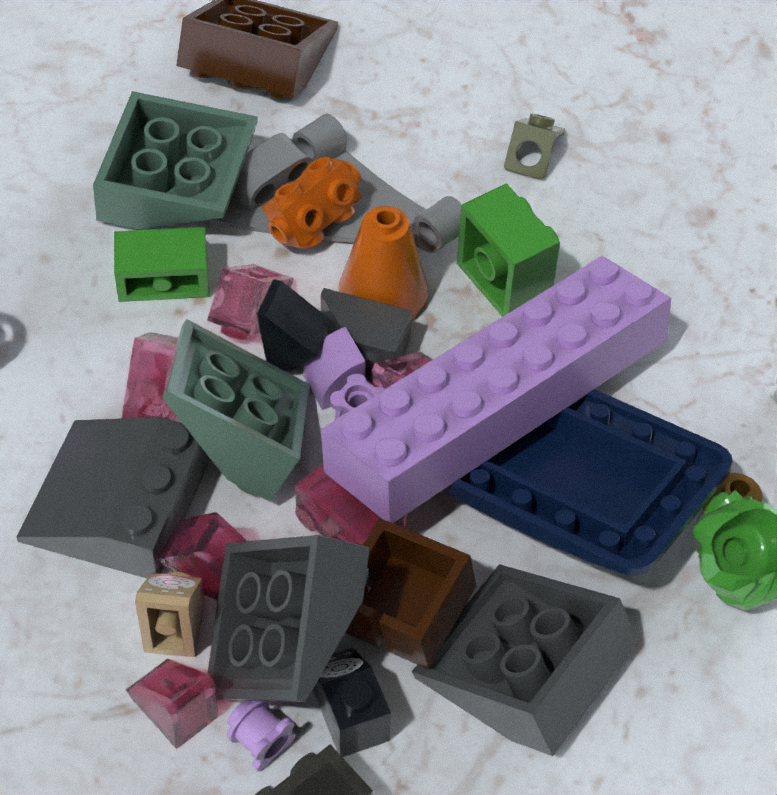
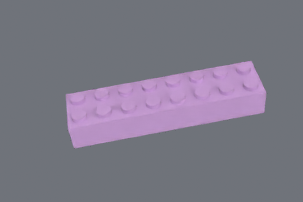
[321,255,671,523]

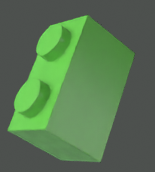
[114,227,209,302]

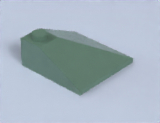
[162,319,310,502]

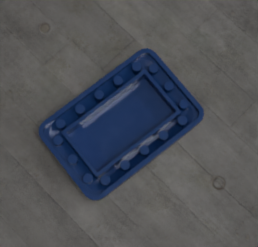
[442,389,733,575]

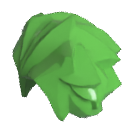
[693,490,777,611]

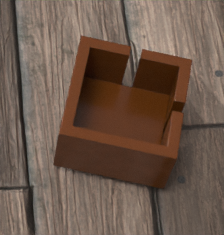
[345,518,477,669]

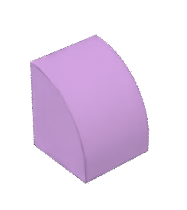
[303,327,365,410]

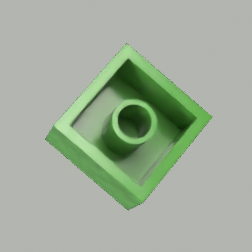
[457,183,560,317]

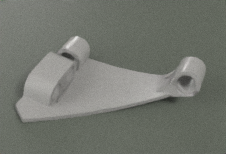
[209,113,462,253]

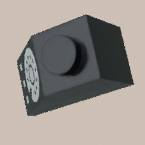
[313,647,391,758]

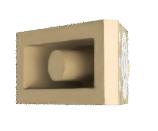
[135,572,205,657]

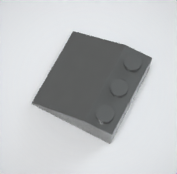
[16,417,210,578]
[204,535,370,702]
[412,564,638,756]

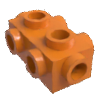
[262,157,363,249]

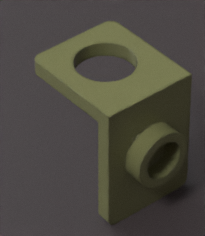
[504,113,565,179]

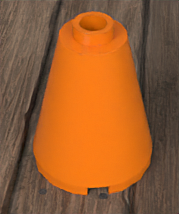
[338,206,428,322]

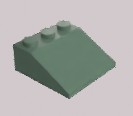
[93,91,258,229]

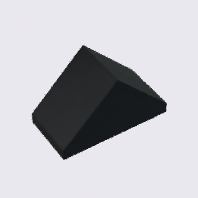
[257,279,332,371]

